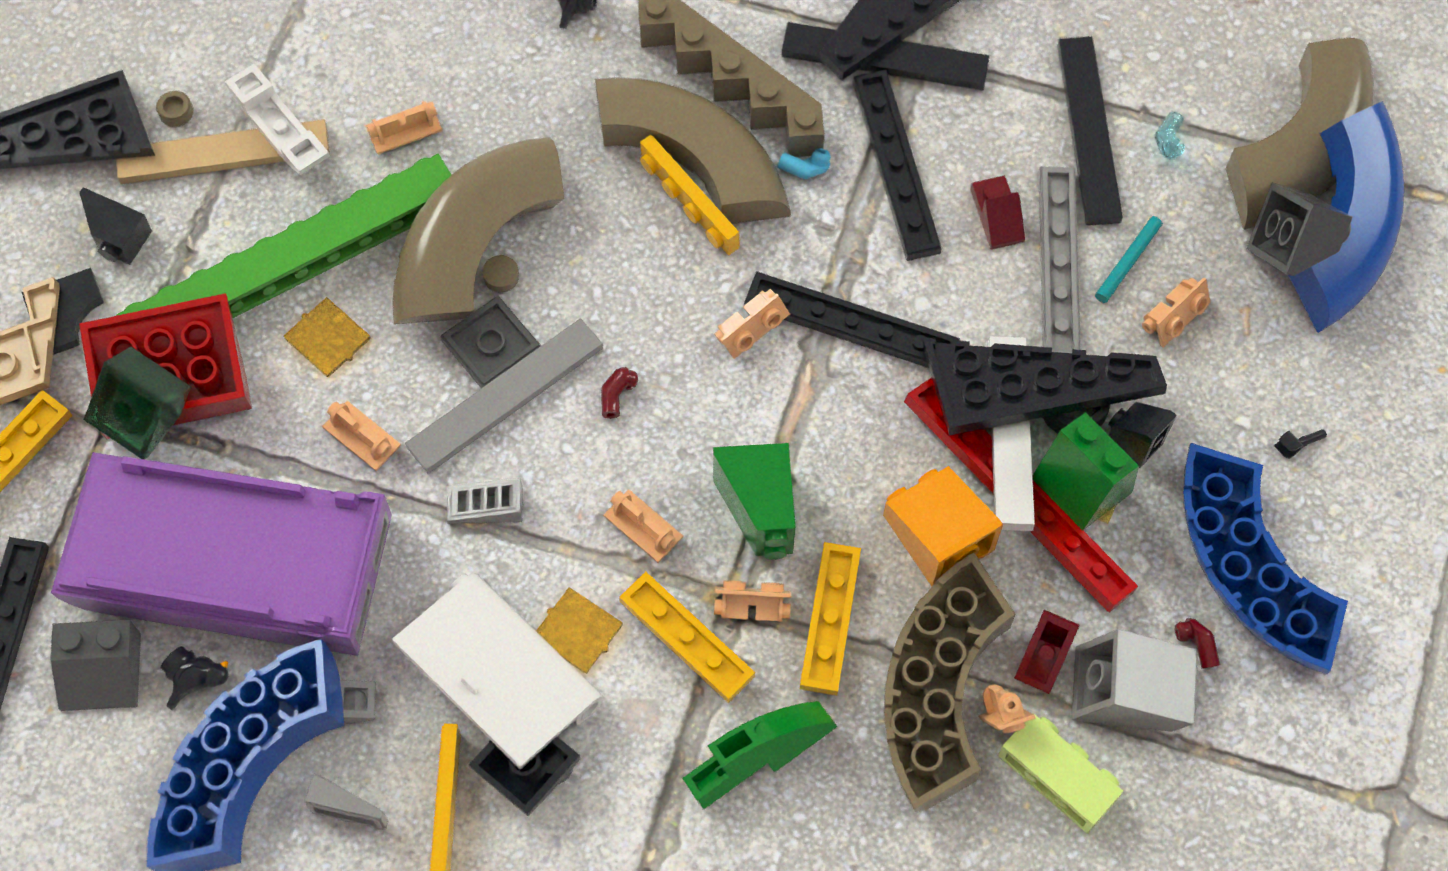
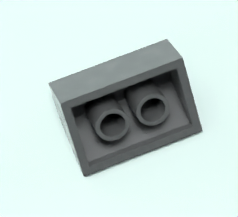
[1246,182,1353,276]

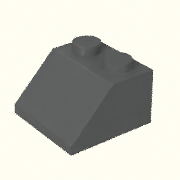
[50,620,141,711]

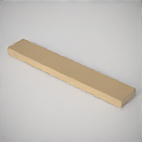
[116,119,330,184]

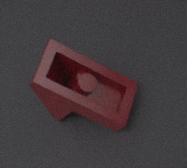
[970,175,1025,250]
[1014,609,1080,694]

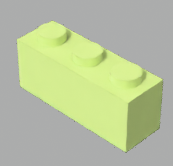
[998,713,1123,834]

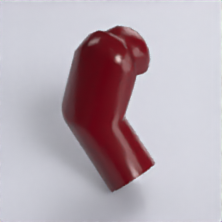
[601,367,638,419]
[1174,618,1220,669]

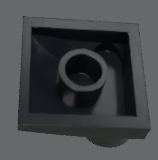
[469,737,581,816]

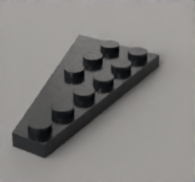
[820,0,961,80]
[0,70,155,169]
[923,338,1167,435]

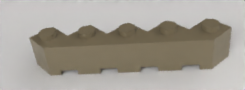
[638,0,825,157]

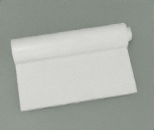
[392,573,604,769]

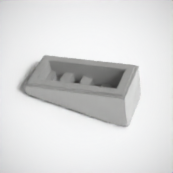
[447,479,523,524]
[305,774,388,830]

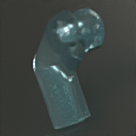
[1154,111,1185,160]

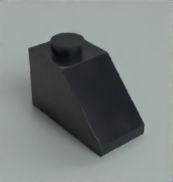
[79,187,152,265]
[1108,402,1177,468]

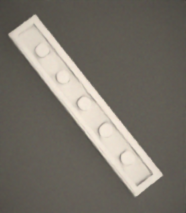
[989,336,1035,531]

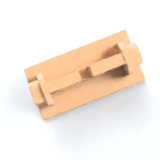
[365,101,443,155]
[1142,278,1211,347]
[714,289,790,359]
[322,401,401,471]
[603,489,684,563]
[714,580,791,622]
[978,684,1036,733]

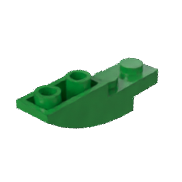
[682,701,838,809]

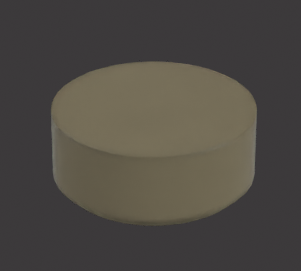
[156,91,193,127]
[482,255,519,293]

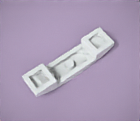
[225,64,330,175]

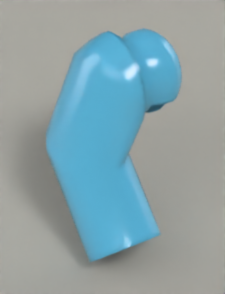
[778,148,831,179]

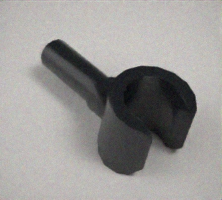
[1274,429,1327,459]

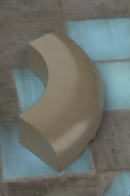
[1225,38,1374,230]
[595,77,791,224]
[392,137,565,324]
[884,552,1016,813]

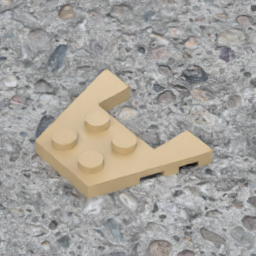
[0,277,60,405]

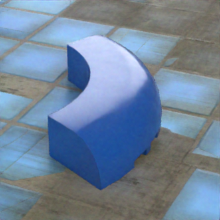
[1288,101,1404,333]
[1183,443,1348,675]
[146,639,344,871]

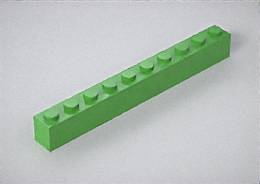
[116,153,452,318]

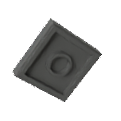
[440,295,541,388]

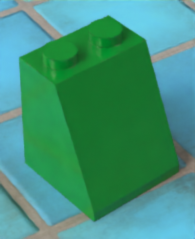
[1032,412,1139,531]
[713,443,796,560]

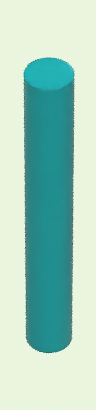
[1095,216,1163,303]

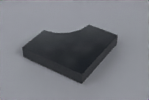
[21,268,104,355]

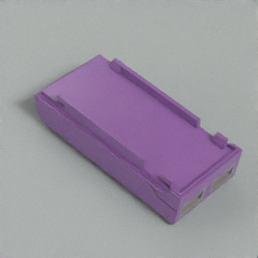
[51,452,392,656]

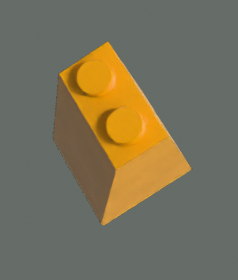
[883,466,1003,587]

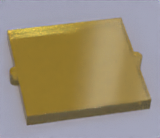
[284,297,371,378]
[536,587,623,674]

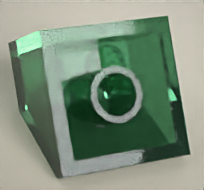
[83,347,191,460]

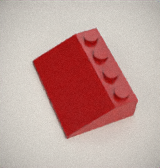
[79,293,252,439]

